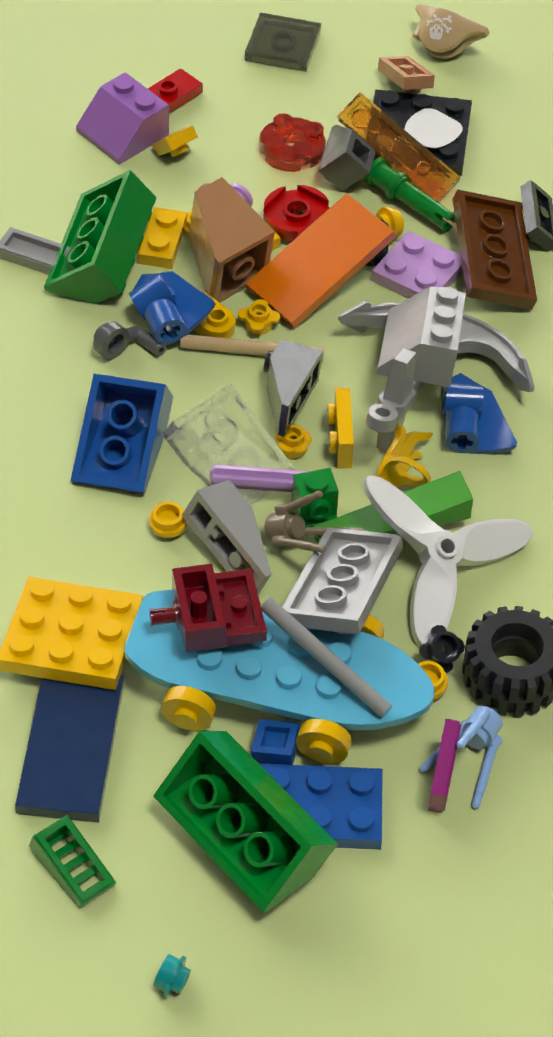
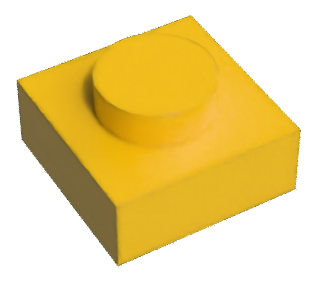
[152,125,198,157]

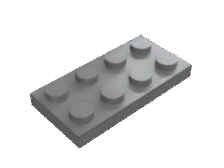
[282,527,403,634]

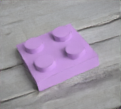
[371,231,463,298]

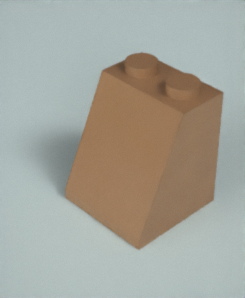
[189,177,275,303]

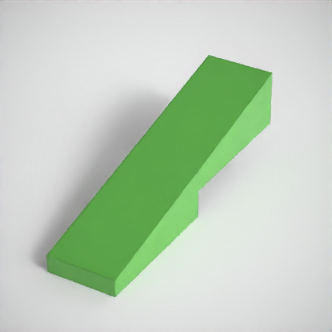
[313,471,473,543]

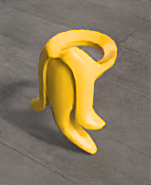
[376,425,433,488]

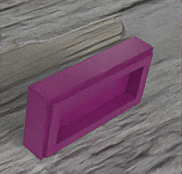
[428,718,461,813]

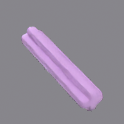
[210,465,309,492]

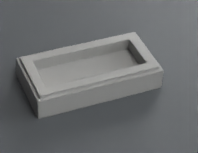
[0,227,72,275]

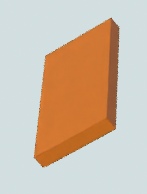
[245,193,396,329]

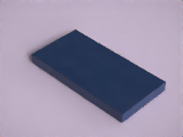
[15,675,124,822]

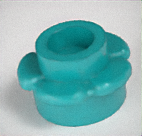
[153,954,191,997]

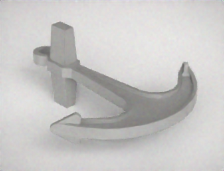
[338,300,534,452]

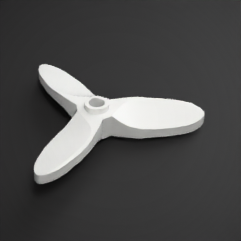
[363,475,533,647]

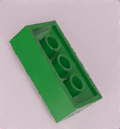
[44,170,157,304]
[153,731,338,912]

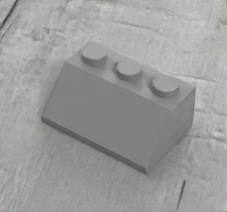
[377,286,466,388]

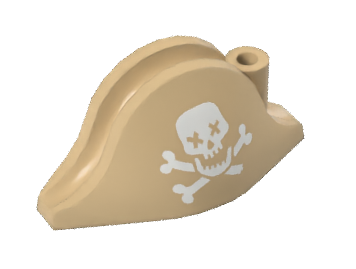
[412,4,490,59]

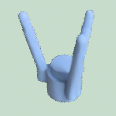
[419,706,503,809]

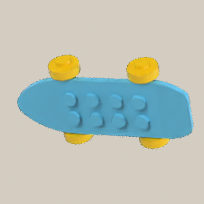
[125,590,434,764]

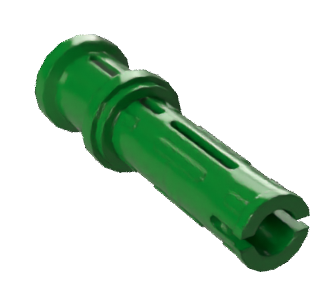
[364,157,456,232]

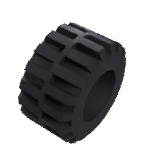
[462,606,553,716]

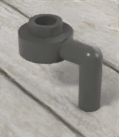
[93,321,166,359]

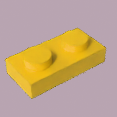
[138,207,188,269]
[327,388,354,468]

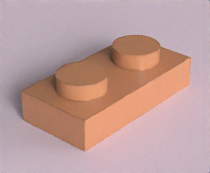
[378,56,435,93]

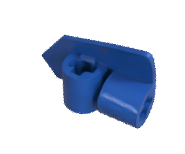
[129,271,215,345]
[442,373,518,454]

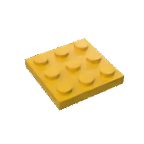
[0,577,143,690]

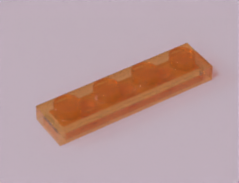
[337,92,460,203]

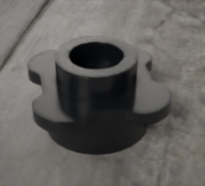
[419,625,465,673]

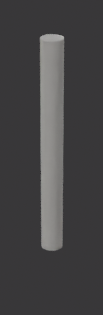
[260,597,392,718]

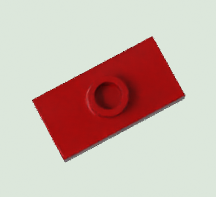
[147,68,203,113]

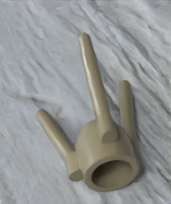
[265,491,366,553]

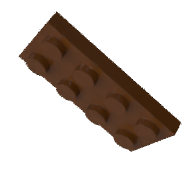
[452,189,537,310]

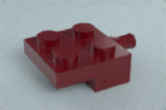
[149,563,267,652]

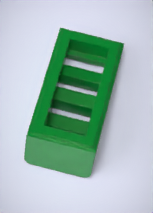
[29,815,117,908]

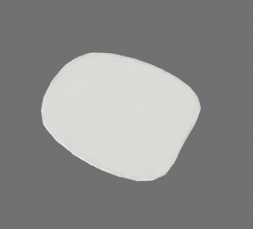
[404,108,463,148]

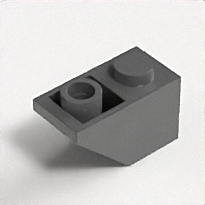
[318,125,376,191]

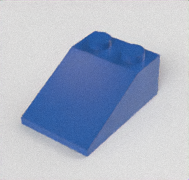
[71,373,173,494]

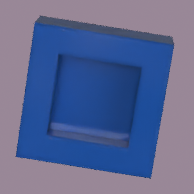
[251,719,300,765]

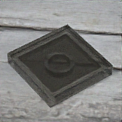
[245,12,321,72]

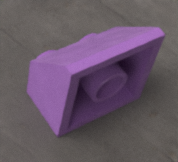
[76,72,169,165]

